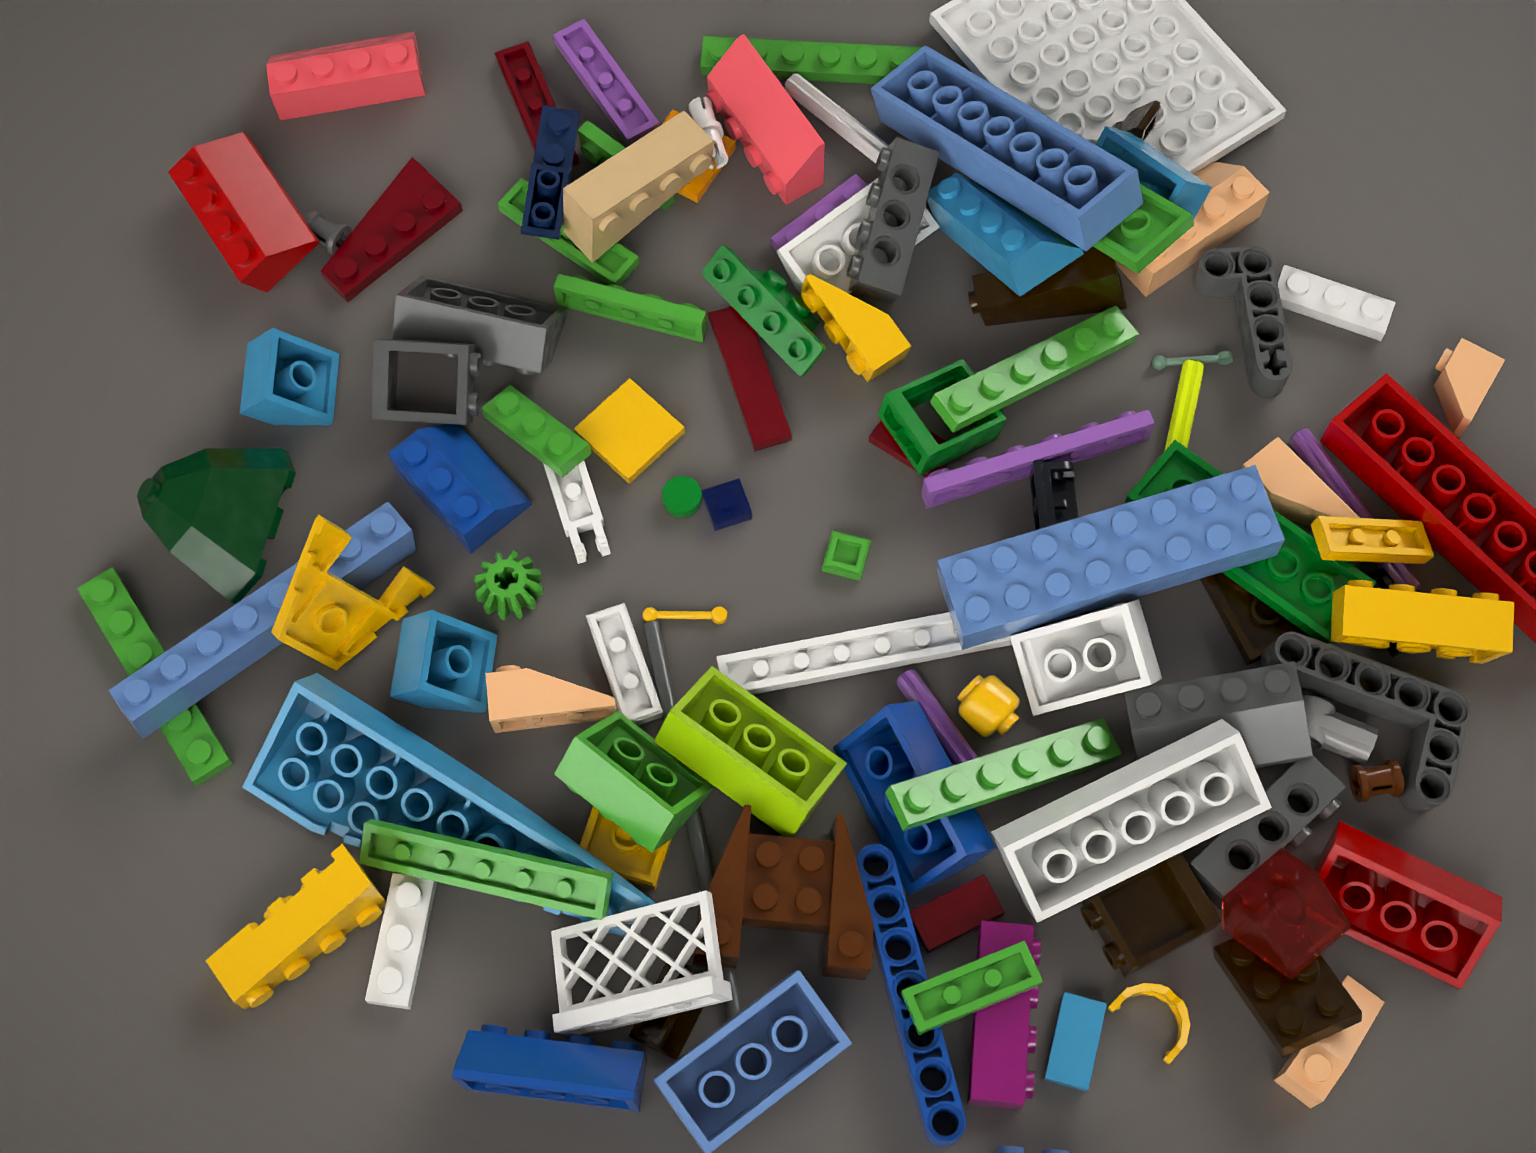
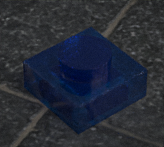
[702,478,752,531]

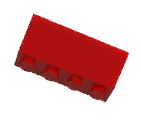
[168,132,320,293]
[1298,821,1502,989]

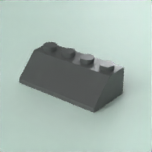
[392,275,568,375]
[1124,661,1313,768]

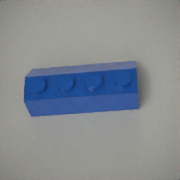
[833,701,996,895]
[452,1024,647,1112]

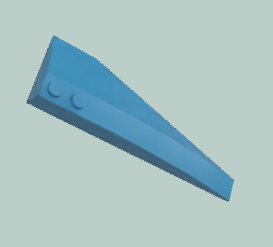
[242,673,655,938]

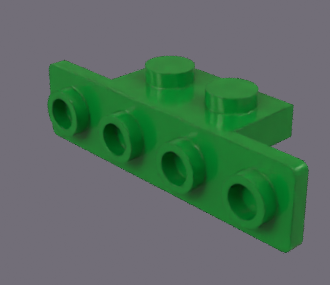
[702,246,826,376]

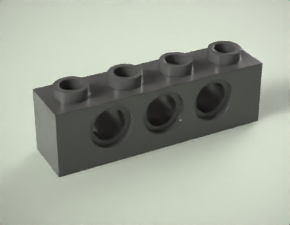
[847,137,939,304]
[1189,755,1346,910]

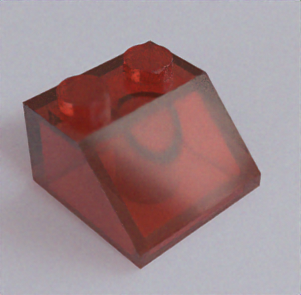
[1222,848,1350,980]

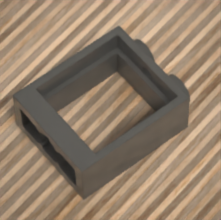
[371,339,481,425]

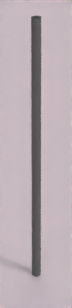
[643,621,743,1020]

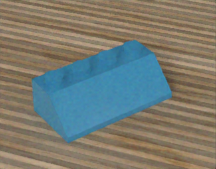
[927,173,1084,297]

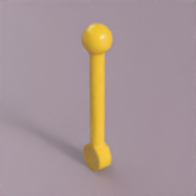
[642,606,727,624]

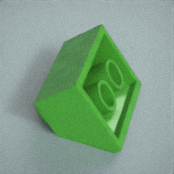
[554,711,715,853]

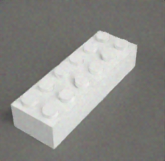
[991,719,1272,923]

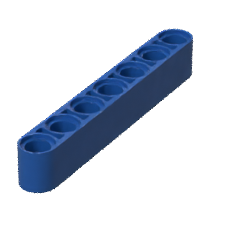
[856,844,966,1147]

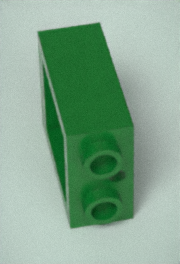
[877,359,1007,476]

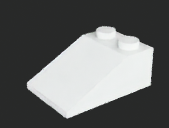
[1010,599,1162,716]

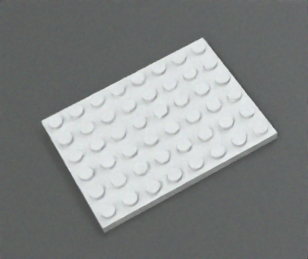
[929,0,1287,175]

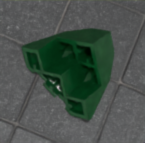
[137,448,296,604]

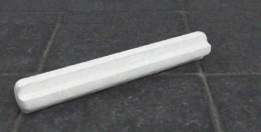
[785,73,889,163]

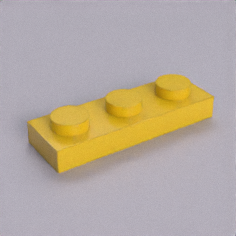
[1310,516,1434,564]

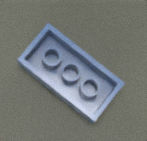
[651,970,852,1153]

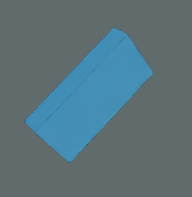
[1043,992,1107,1092]

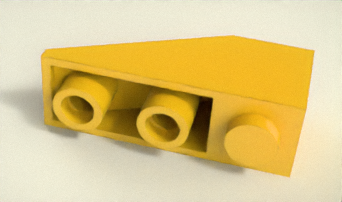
[801,274,911,382]

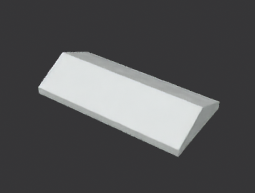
[777,177,940,294]

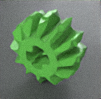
[474,550,544,621]

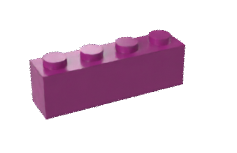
[967,920,1041,1110]

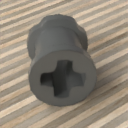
[305,211,352,256]

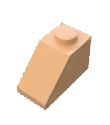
[1433,338,1505,438]

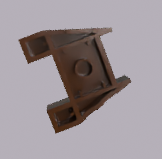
[692,805,874,980]

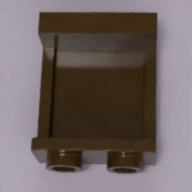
[1080,852,1222,977]

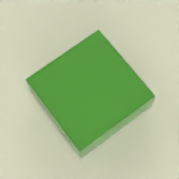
[822,530,871,581]

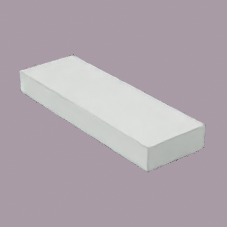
[586,603,663,726]

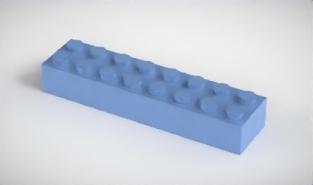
[871,45,1143,251]
[937,465,1285,650]

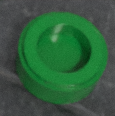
[662,476,702,518]

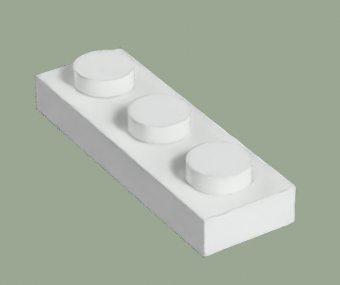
[1278,265,1396,341]
[365,873,437,1010]

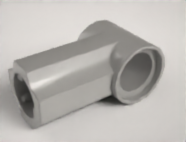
[1303,695,1378,764]

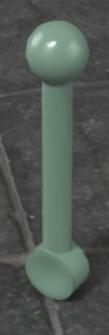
[1151,351,1233,370]

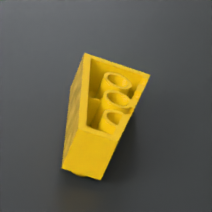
[1330,580,1514,664]
[205,844,386,1010]

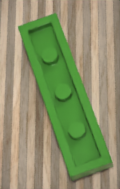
[497,177,640,286]
[553,273,708,343]

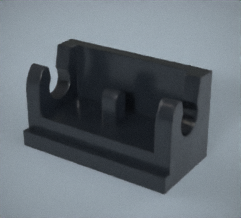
[1029,460,1079,530]

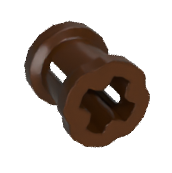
[1349,759,1404,803]

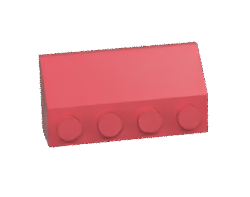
[266,31,425,121]
[705,34,825,205]

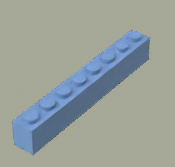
[108,502,417,739]

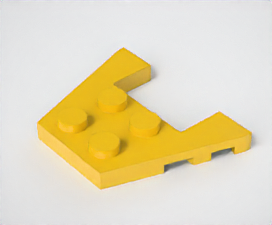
[271,514,435,671]

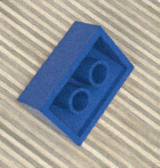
[388,424,532,554]

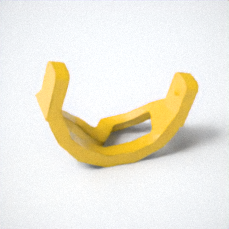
[1107,983,1190,1065]

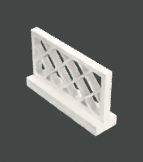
[551,891,733,1036]

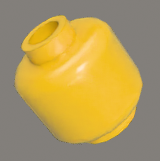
[957,674,1020,737]

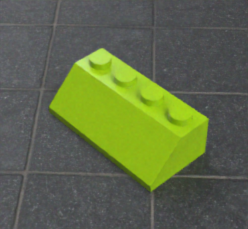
[654,666,847,837]

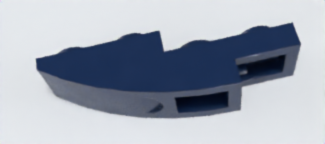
[521,106,580,240]

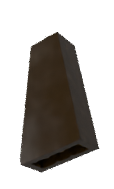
[968,246,1127,326]

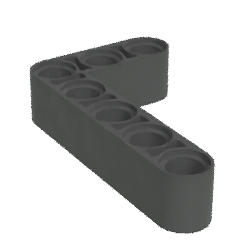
[1261,632,1470,814]

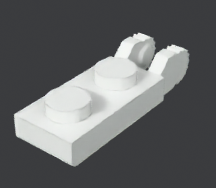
[543,461,611,564]

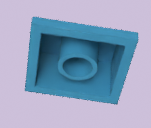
[240,328,339,426]
[390,610,498,713]

